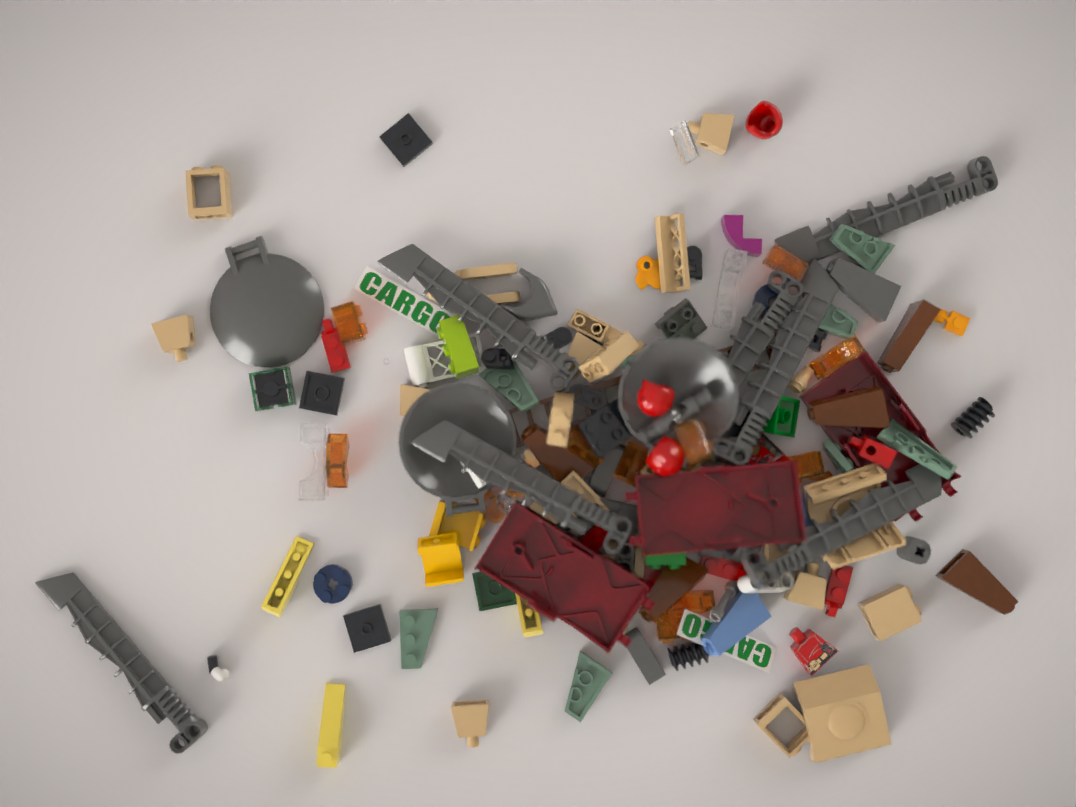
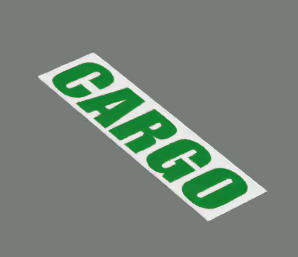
[354,266,455,336]
[676,609,776,673]

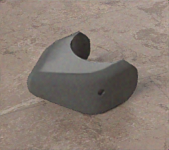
[499,268,558,321]

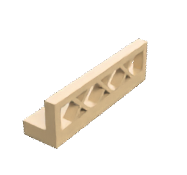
[654,213,691,293]

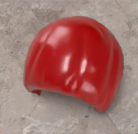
[745,100,783,139]
[637,379,675,417]
[646,436,685,476]

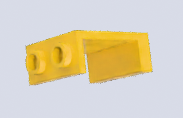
[429,500,487,551]
[417,532,464,587]

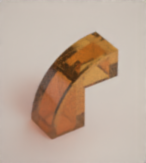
[808,335,866,380]
[326,433,350,488]
[665,590,716,616]

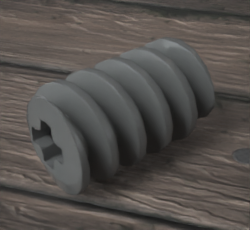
[896,536,931,564]

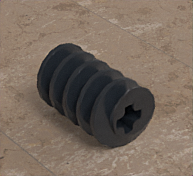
[951,397,995,439]
[667,642,710,671]

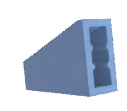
[701,588,772,656]

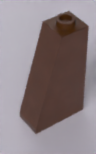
[877,299,941,373]
[807,386,890,428]
[521,423,596,483]
[935,549,1019,615]
[638,557,709,623]

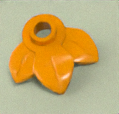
[635,256,661,290]

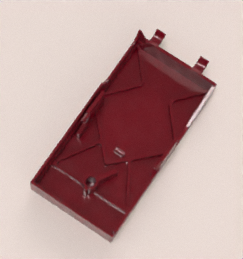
[799,351,961,522]
[625,460,806,556]
[474,500,655,654]

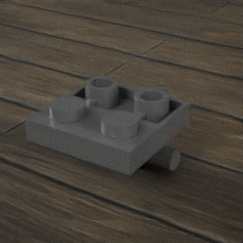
[655,298,707,339]

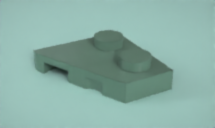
[823,439,854,473]

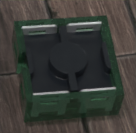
[249,366,297,412]

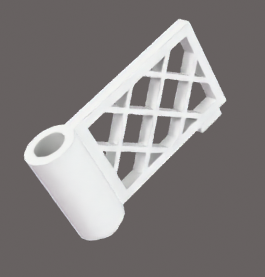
[404,333,487,388]

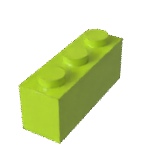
[436,315,479,379]

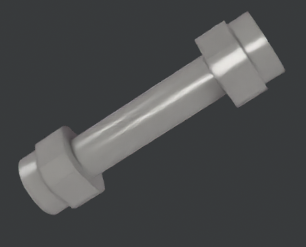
[709,580,738,622]

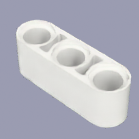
[738,572,794,593]

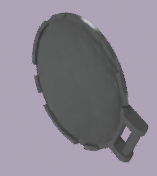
[210,236,324,367]
[618,337,739,471]
[399,383,517,517]

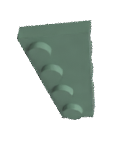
[877,419,958,479]

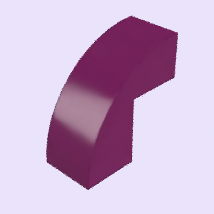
[721,215,762,257]

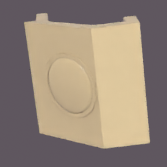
[804,463,906,569]
[793,664,891,763]

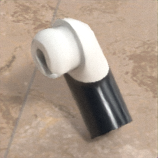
[207,655,229,681]

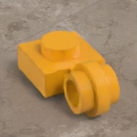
[934,309,970,336]

